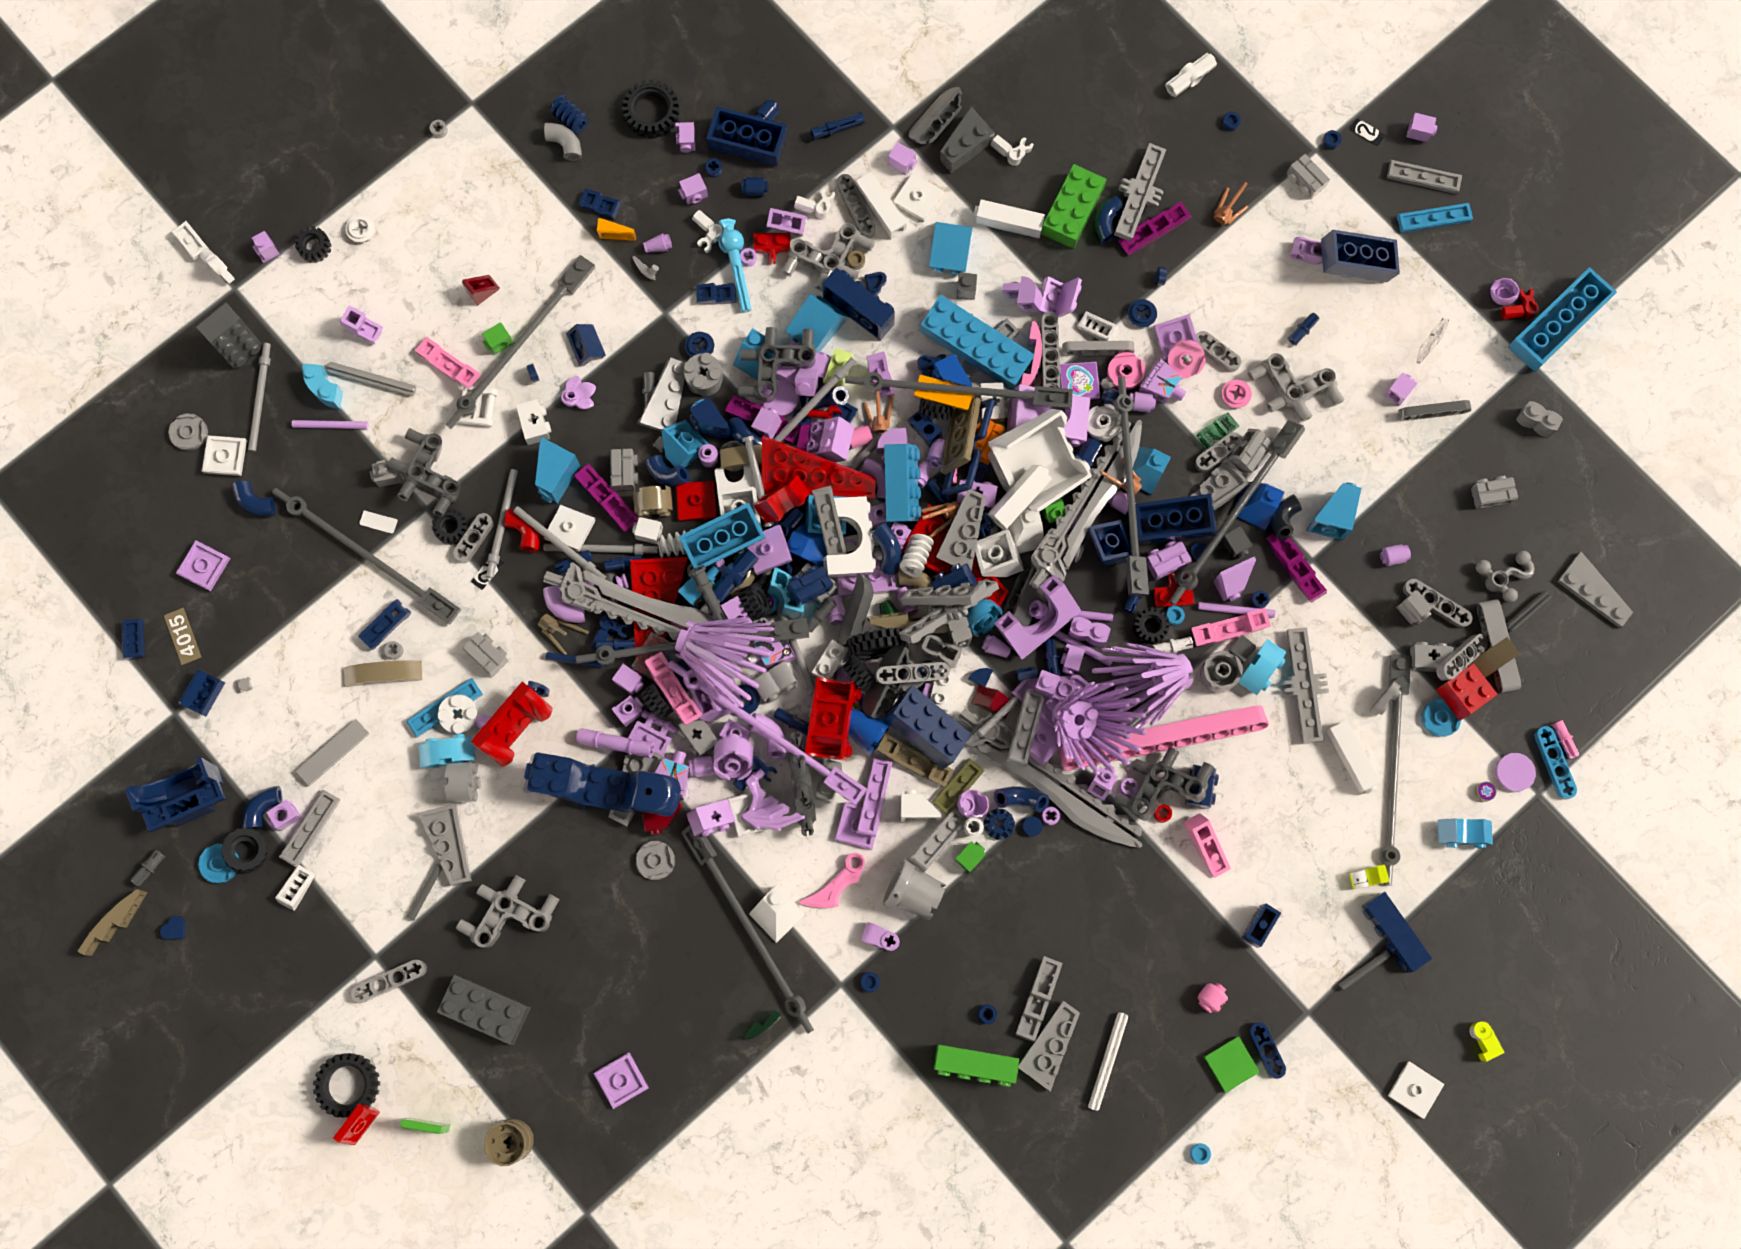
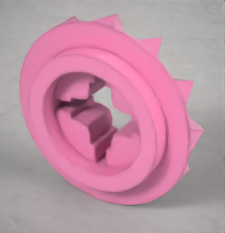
[1221,379,1252,409]

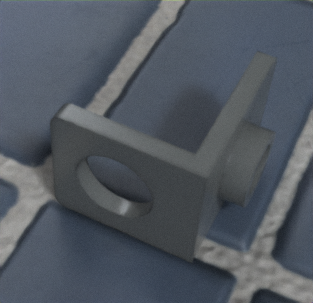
[1228,635,1256,664]

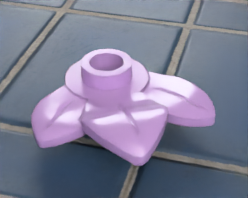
[561,376,596,409]

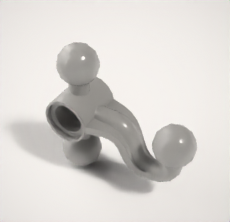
[1476,551,1535,603]

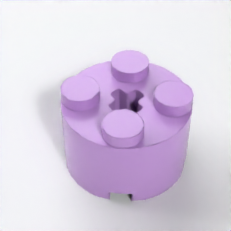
[713,734,753,780]

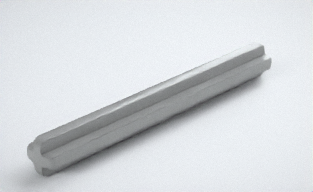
[327,362,417,396]

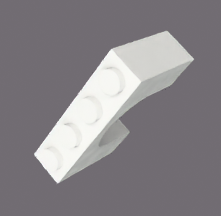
[823,496,876,577]

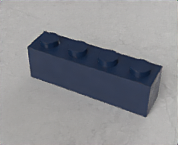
[1361,891,1432,973]

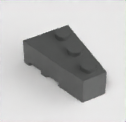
[940,106,995,174]

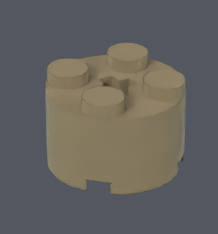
[633,486,673,519]

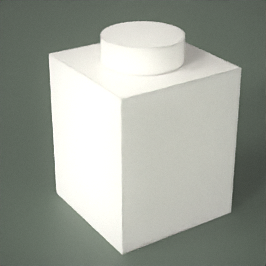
[632,517,663,545]

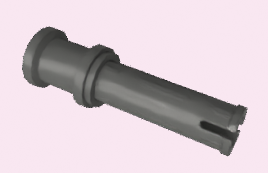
[689,565,726,621]

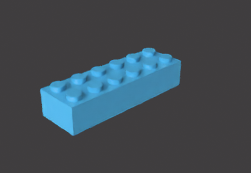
[1508,267,1617,372]
[918,295,1034,390]

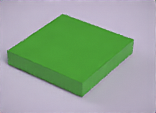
[1204,1036,1260,1093]
[400,1118,451,1134]

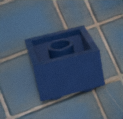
[689,397,732,441]
[1088,520,1132,567]

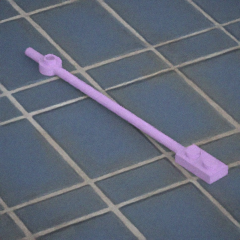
[667,660,867,806]

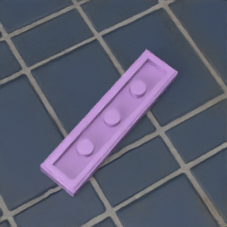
[856,758,892,837]

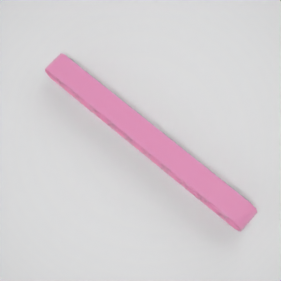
[1058,705,1269,771]

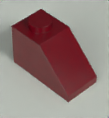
[642,801,683,836]

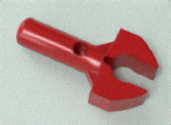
[806,405,842,419]

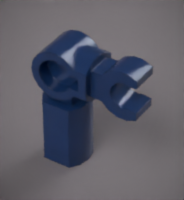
[917,354,946,378]
[590,616,631,650]
[733,756,777,791]

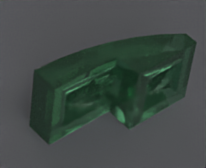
[1196,412,1239,449]
[744,1010,782,1040]

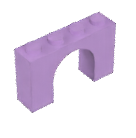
[1010,384,1090,447]
[994,575,1081,659]

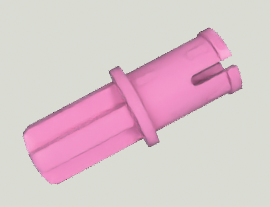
[1551,720,1579,759]

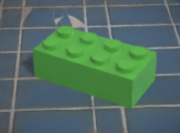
[1041,164,1107,249]
[934,1045,1019,1087]

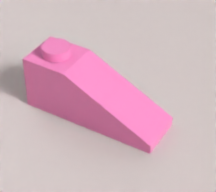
[1183,813,1231,878]

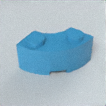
[1438,818,1493,849]

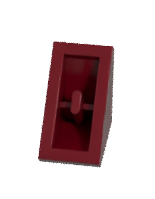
[462,275,500,306]
[971,685,1010,719]

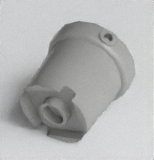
[883,858,946,920]

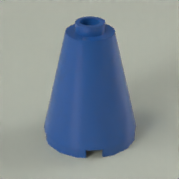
[848,708,890,756]

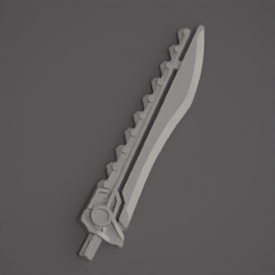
[1029,420,1142,589]
[543,563,753,658]
[958,709,1143,848]

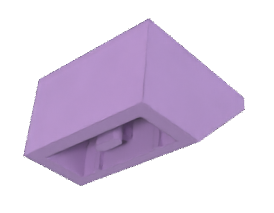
[806,416,854,463]
[691,672,742,722]

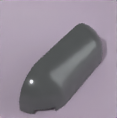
[909,87,962,144]
[1001,561,1047,626]
[837,573,874,647]
[862,646,912,718]

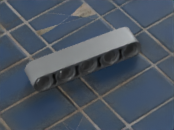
[1040,312,1060,388]
[1476,599,1521,693]

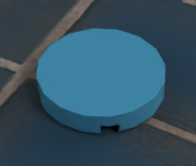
[1421,698,1462,737]
[198,844,239,884]

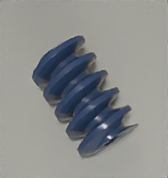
[550,94,590,134]

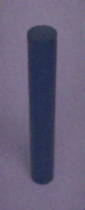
[546,652,603,668]

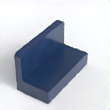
[566,324,606,366]

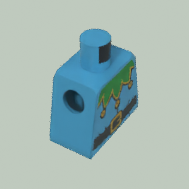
[678,565,721,608]

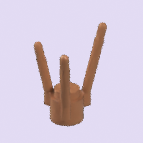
[1214,182,1248,225]
[863,391,894,434]
[1100,457,1142,495]
[921,501,960,538]

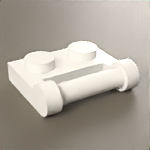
[458,386,498,427]

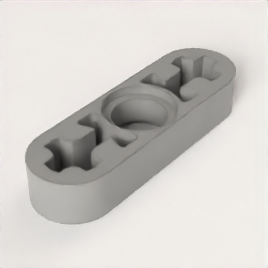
[1196,331,1242,372]
[1195,432,1242,473]
[453,513,493,563]

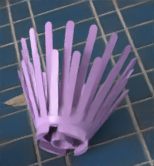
[675,617,774,709]
[1092,643,1193,734]
[1051,682,1146,775]

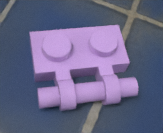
[628,710,679,756]

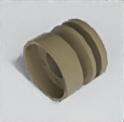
[484,1119,534,1166]

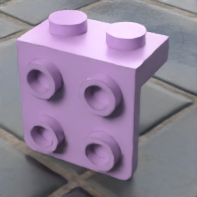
[1036,276,1082,318]

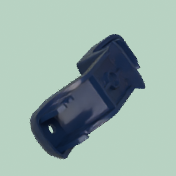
[523,752,681,817]

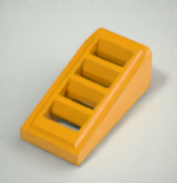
[597,218,636,241]

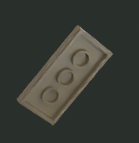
[940,397,981,475]

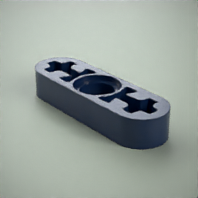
[1249,1022,1286,1079]

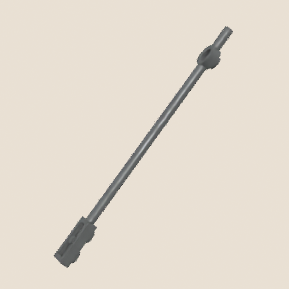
[446,255,595,429]
[845,372,1073,409]
[1113,376,1149,596]
[1169,420,1305,605]
[272,488,461,625]
[576,617,809,666]
[1379,654,1411,886]
[681,825,814,1034]

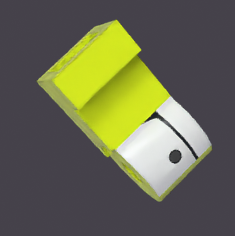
[1349,864,1390,889]
[1469,1021,1505,1062]

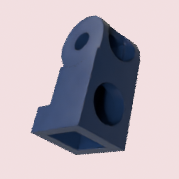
[907,410,942,448]

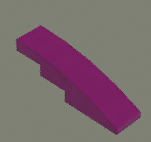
[1118,201,1191,256]
[725,395,801,446]
[574,463,638,532]
[1266,533,1327,603]

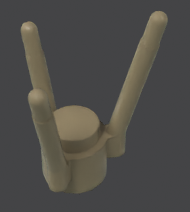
[538,614,589,655]

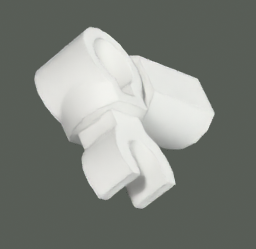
[990,135,1034,166]
[794,189,835,219]
[692,210,723,253]
[200,249,234,284]

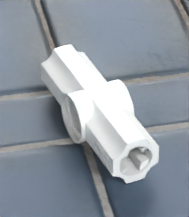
[1165,53,1217,97]

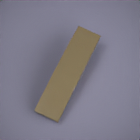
[867,612,948,634]
[77,889,148,956]

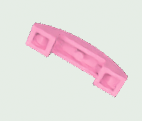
[1021,321,1042,386]
[415,337,481,389]
[1191,608,1271,647]
[645,652,702,726]

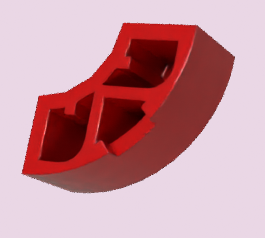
[754,475,810,524]

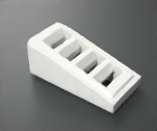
[1077,311,1119,341]
[275,865,315,911]

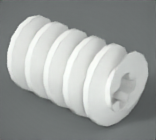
[658,529,693,558]
[900,534,934,578]

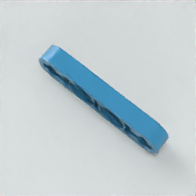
[1534,726,1577,800]

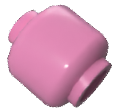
[1198,983,1228,1013]

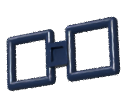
[941,398,995,497]

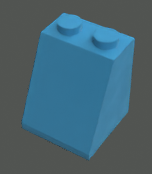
[929,222,973,275]
[785,294,849,353]
[535,437,580,504]
[1306,482,1362,540]

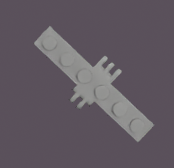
[1114,143,1166,242]
[899,579,999,644]
[1281,627,1329,744]

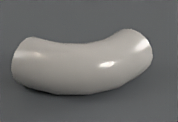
[544,123,582,161]

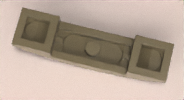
[720,445,762,469]
[344,660,422,687]
[876,733,954,787]

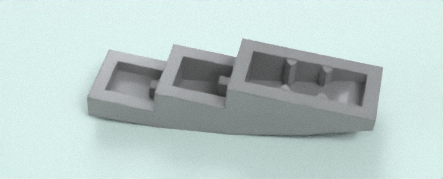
[1015,956,1063,1042]

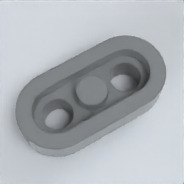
[1370,681,1401,716]

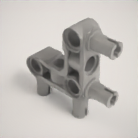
[782,223,875,292]
[1247,353,1345,422]
[456,875,560,948]

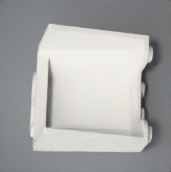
[988,409,1092,512]

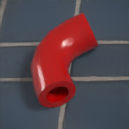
[505,509,540,553]

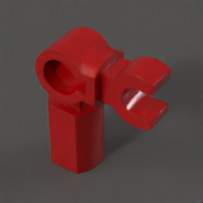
[1500,288,1539,320]

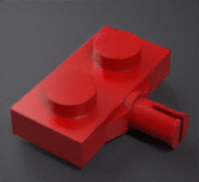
[754,232,791,265]
[1153,573,1194,608]

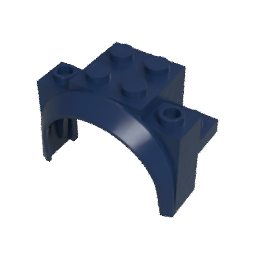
[125,757,226,832]

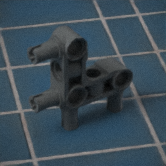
[738,327,816,403]
[387,428,460,517]
[789,732,816,836]
[1114,747,1214,821]

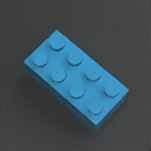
[884,444,921,522]
[679,503,766,568]

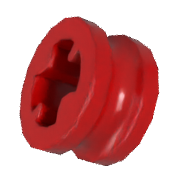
[1154,804,1172,823]

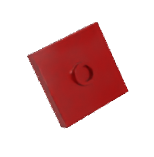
[676,481,717,522]
[333,1104,380,1146]

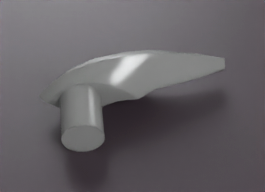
[632,256,659,280]

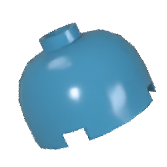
[964,598,1003,637]

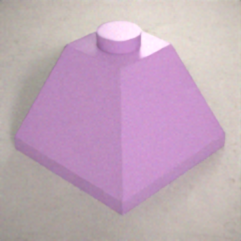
[1213,557,1256,601]

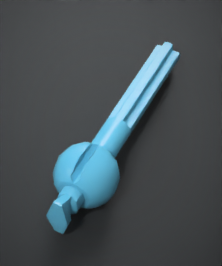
[718,218,752,313]

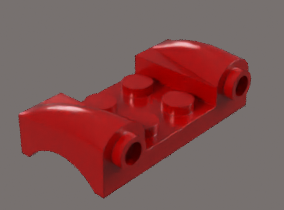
[805,677,861,761]
[470,681,553,767]

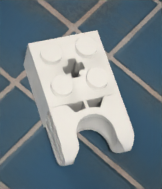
[715,466,762,528]

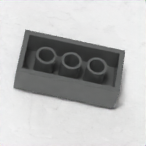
[196,303,263,369]
[437,975,531,1045]

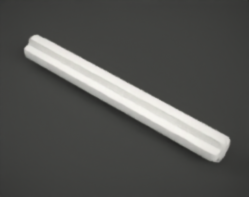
[1088,1012,1128,1111]

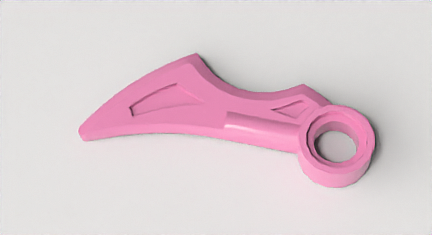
[799,853,865,908]

